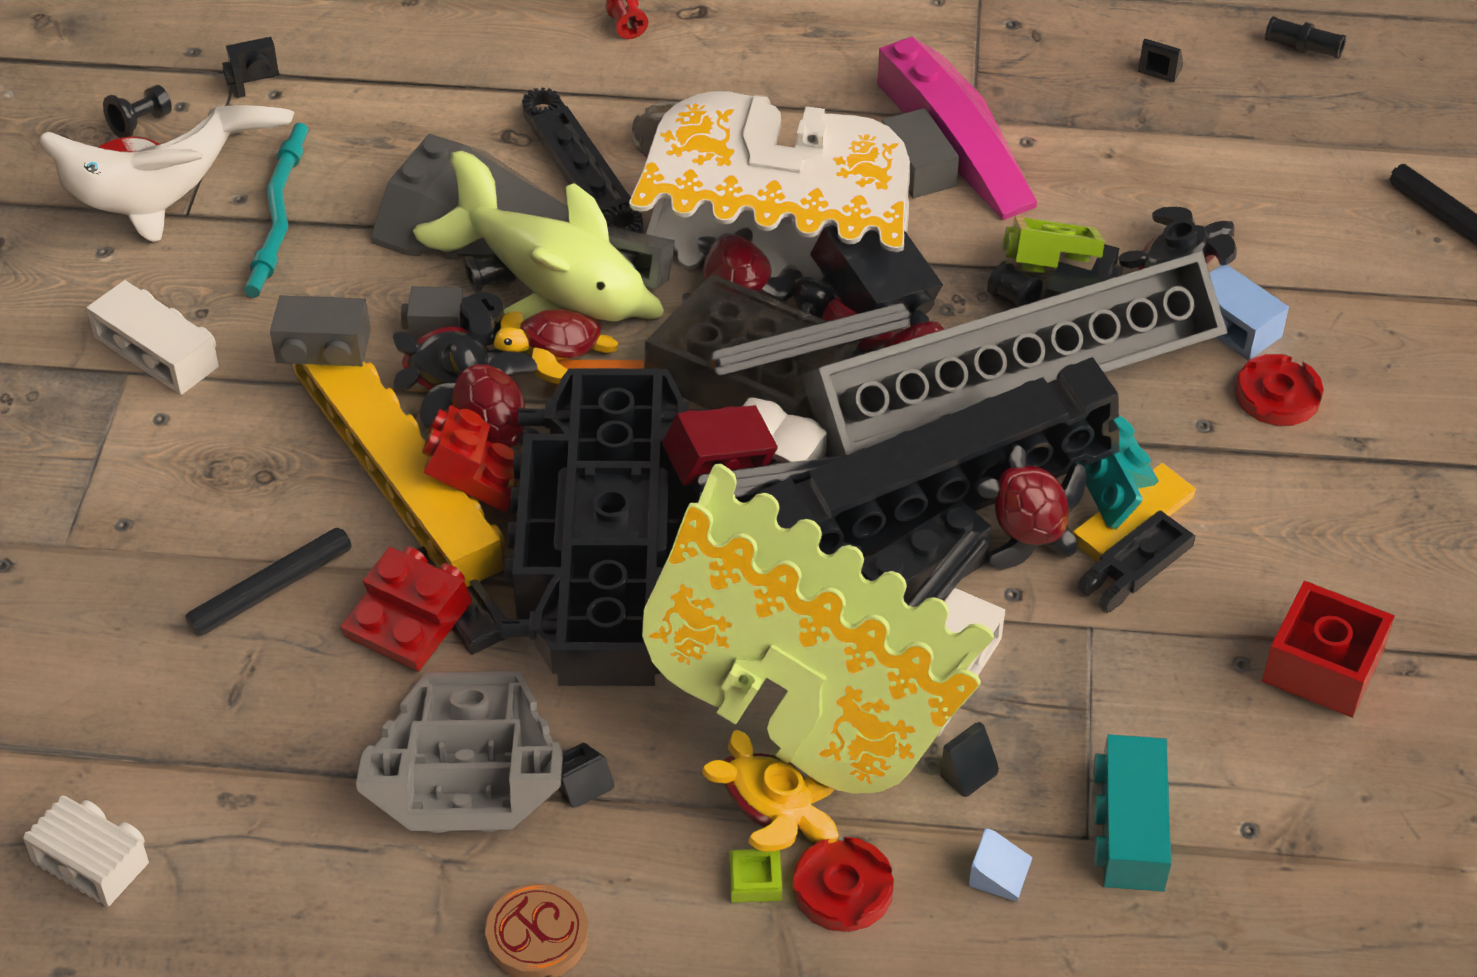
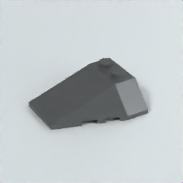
[371,134,569,260]

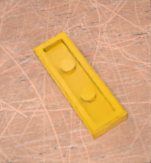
[1073,463,1196,562]

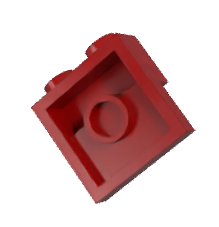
[422,405,518,512]
[340,546,472,672]

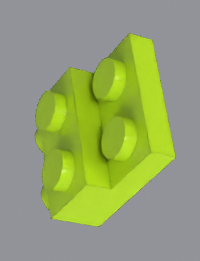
[1003,216,1105,272]

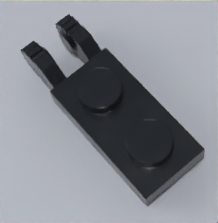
[1077,510,1196,613]

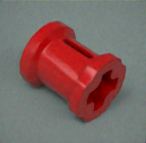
[605,0,649,39]

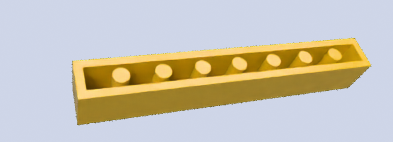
[293,361,506,587]

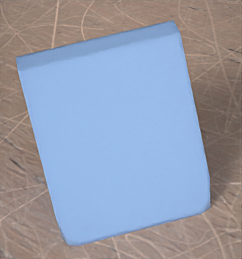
[969,828,1032,902]

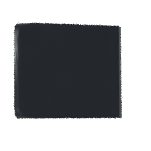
[1138,39,1183,82]
[941,721,999,797]
[559,742,614,808]

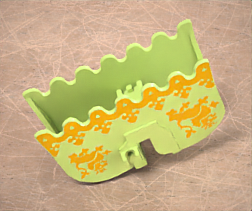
[642,464,994,794]

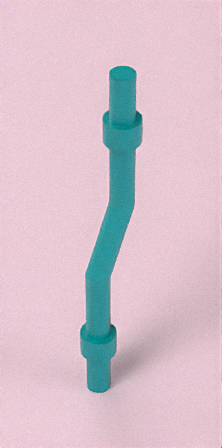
[244,123,309,298]

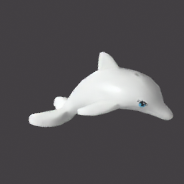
[39,105,294,242]

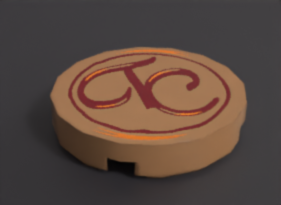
[485,883,588,977]

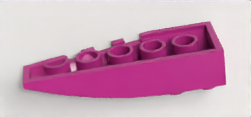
[877,36,1037,220]

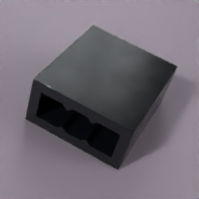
[810,225,943,316]

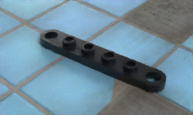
[522,87,644,234]

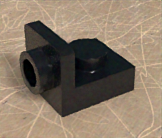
[222,37,279,98]

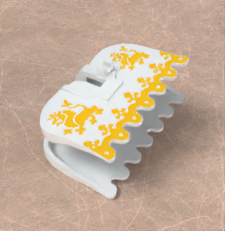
[629,91,910,281]

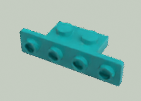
[1077,416,1159,529]

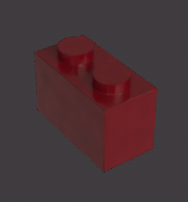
[662,405,778,486]

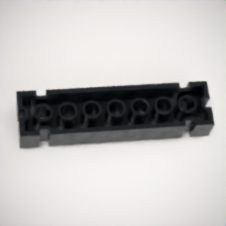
[757,357,1120,557]

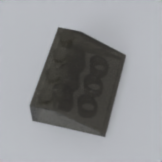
[644,274,860,421]

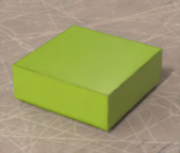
[729,849,782,903]

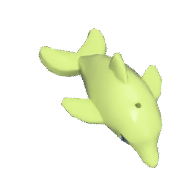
[413,151,664,322]

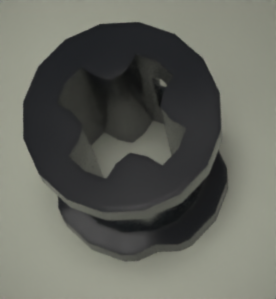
[464,253,516,293]
[987,261,1043,308]

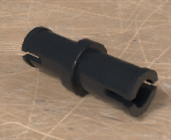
[1265,16,1346,59]

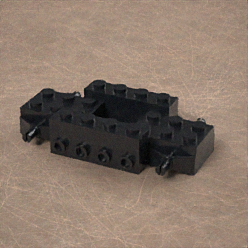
[500,368,716,686]

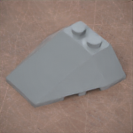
[356,671,563,833]

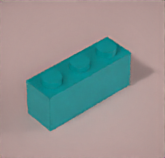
[1093,734,1171,892]

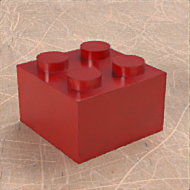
[1262,580,1395,718]

